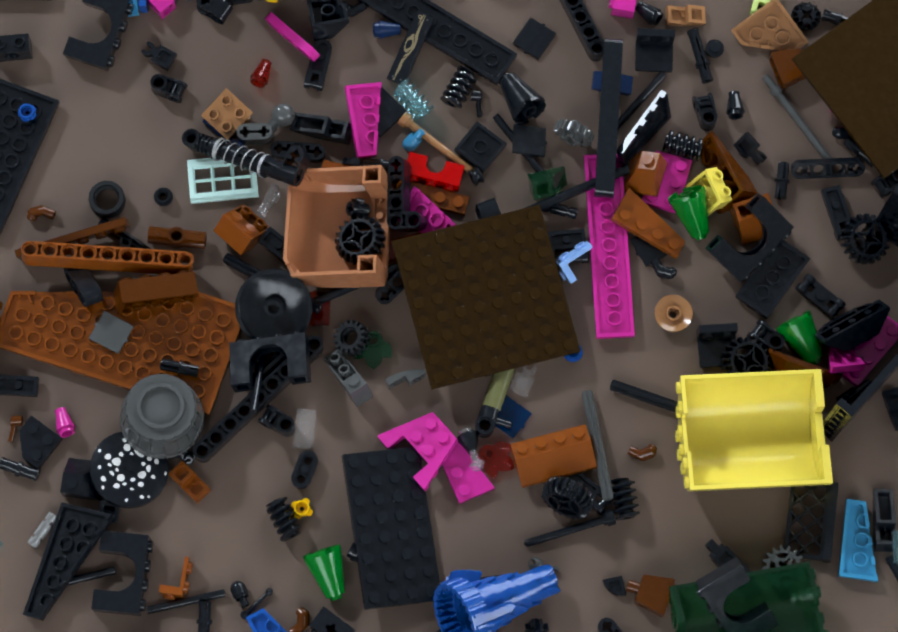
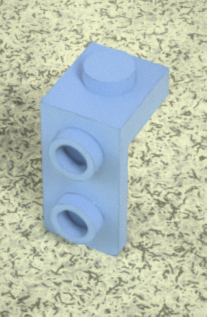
[555,241,593,284]

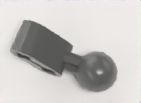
[237,103,295,145]

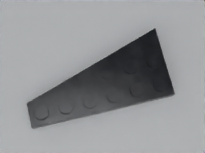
[23,502,115,621]

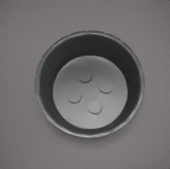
[120,374,204,459]

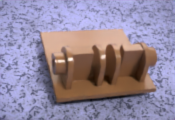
[201,88,253,140]

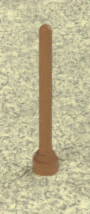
[397,112,474,173]

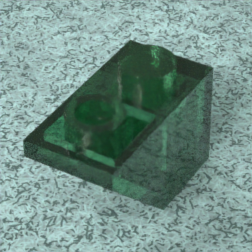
[527,166,567,200]

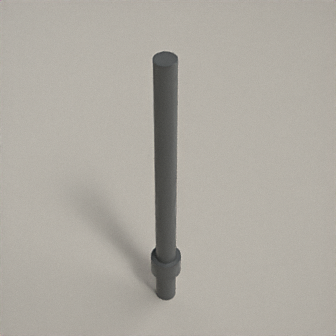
[762,74,832,159]

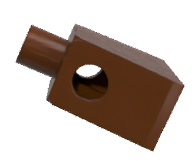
[769,48,806,90]
[626,574,675,618]

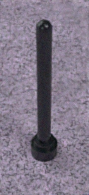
[524,509,616,547]

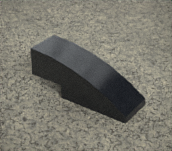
[290,112,352,145]
[873,489,896,552]

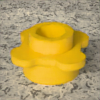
[291,498,313,520]

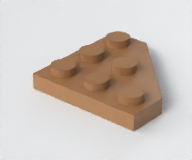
[731,0,809,51]

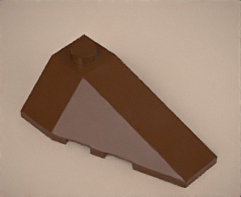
[701,131,757,214]

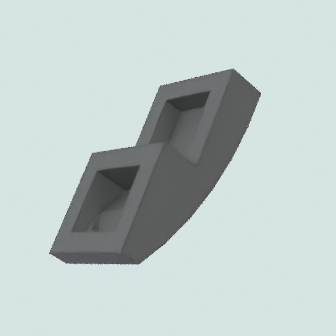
[385,369,426,389]

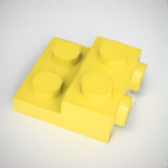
[685,167,732,216]

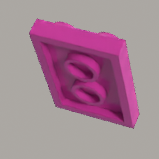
[642,150,692,214]

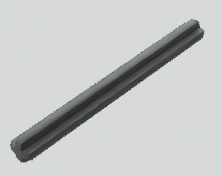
[582,390,614,501]

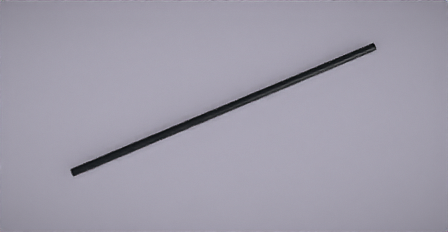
[312,164,630,304]

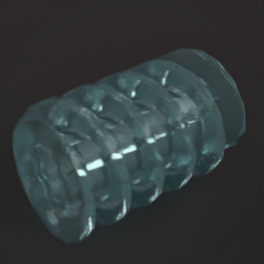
[393,78,434,120]

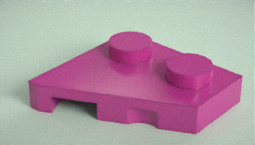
[829,347,865,373]

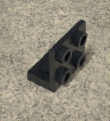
[635,28,675,73]
[696,323,738,368]

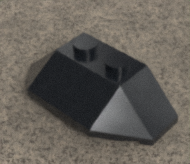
[815,300,890,352]

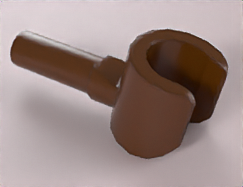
[8,415,23,442]

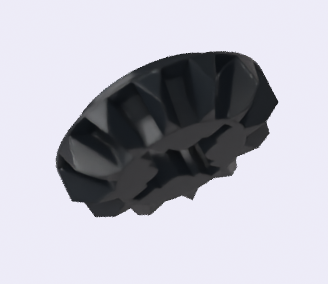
[791,2,821,30]

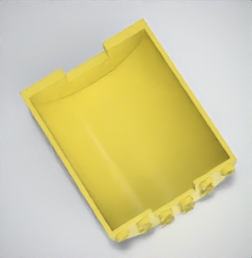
[675,369,833,492]

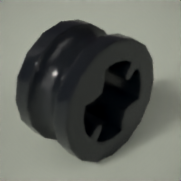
[468,167,484,186]

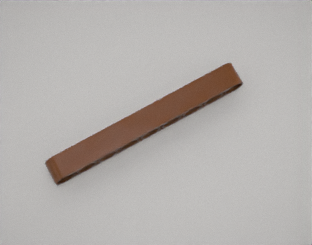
[21,241,194,274]

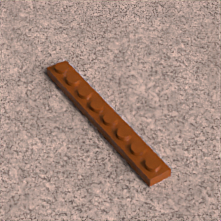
[321,159,470,216]

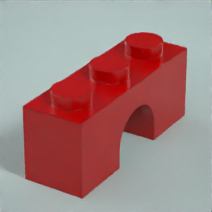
[407,152,465,192]

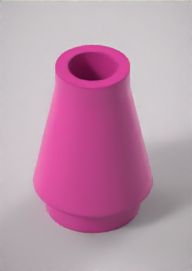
[55,407,75,438]

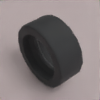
[88,180,126,219]

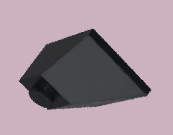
[60,458,102,501]

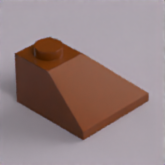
[624,151,667,197]

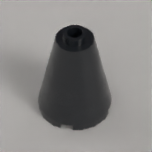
[499,73,546,125]

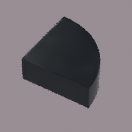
[341,157,361,166]
[602,576,626,596]

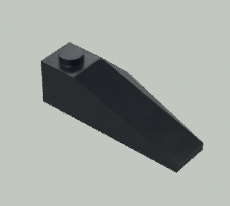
[306,0,349,41]

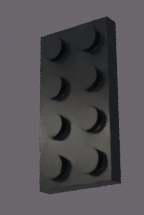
[735,239,810,319]

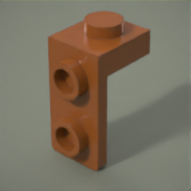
[159,556,193,600]

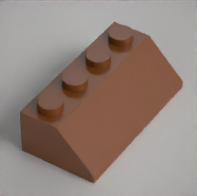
[510,424,597,488]

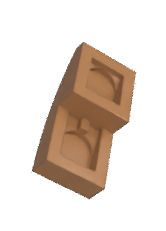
[665,5,706,26]

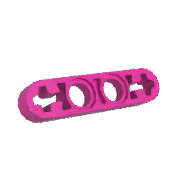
[264,12,320,63]

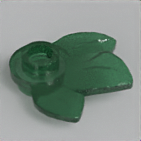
[354,331,392,369]

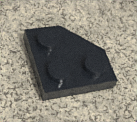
[19,415,63,469]

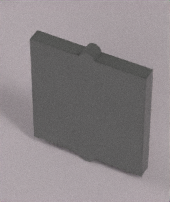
[89,311,134,354]

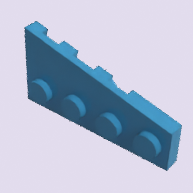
[838,499,878,582]

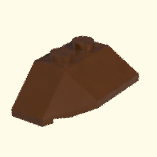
[766,348,842,389]

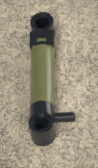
[475,368,516,438]

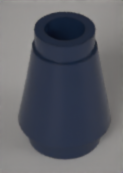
[373,20,401,39]

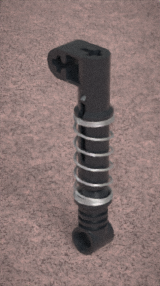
[182,128,310,187]

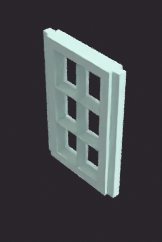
[187,158,259,204]

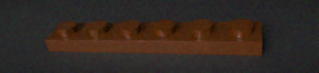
[15,217,130,260]

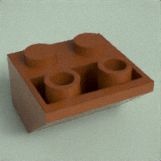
[730,193,773,245]
[213,204,269,255]

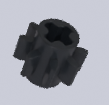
[346,197,370,219]
[524,618,549,632]

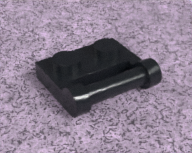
[547,229,588,264]

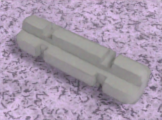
[28,512,57,548]

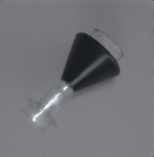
[457,427,485,471]

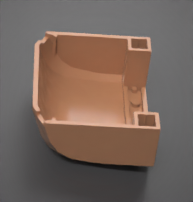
[283,165,390,288]

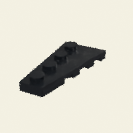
[617,90,671,165]

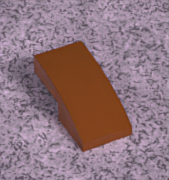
[168,461,211,504]

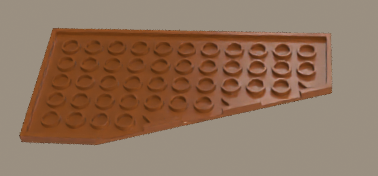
[0,291,241,416]

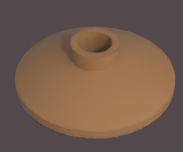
[654,295,693,332]

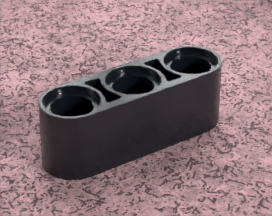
[64,268,103,307]

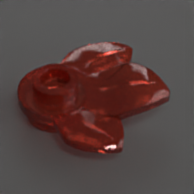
[479,441,514,479]

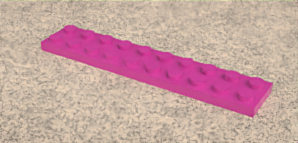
[584,153,635,339]

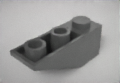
[323,349,373,407]

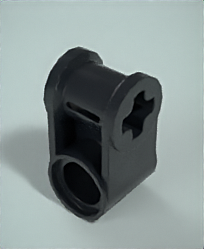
[196,0,233,24]
[150,74,188,103]
[692,93,718,131]
[871,169,898,199]
[747,320,785,352]
[258,404,296,437]

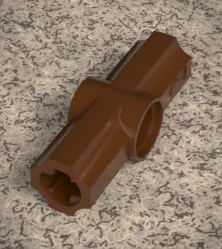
[147,226,207,249]

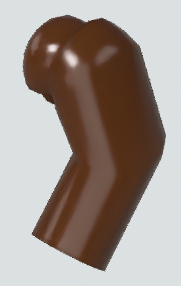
[27,205,56,221]
[627,444,657,461]
[289,607,310,632]

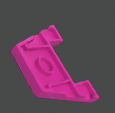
[377,412,458,491]

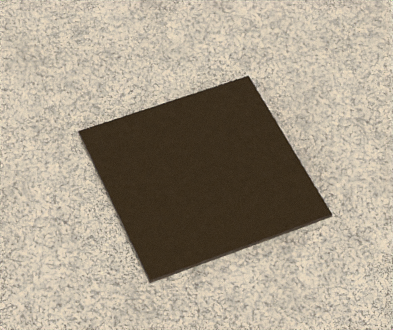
[792,0,898,179]
[392,205,580,390]

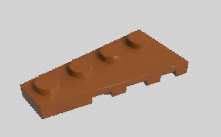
[611,188,686,259]

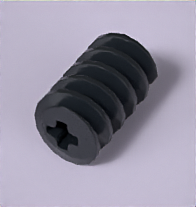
[440,66,477,108]
[662,130,703,162]
[611,478,640,521]
[266,497,301,542]

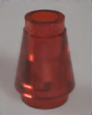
[250,59,272,88]

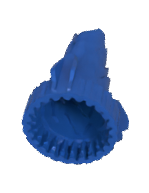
[433,564,561,632]

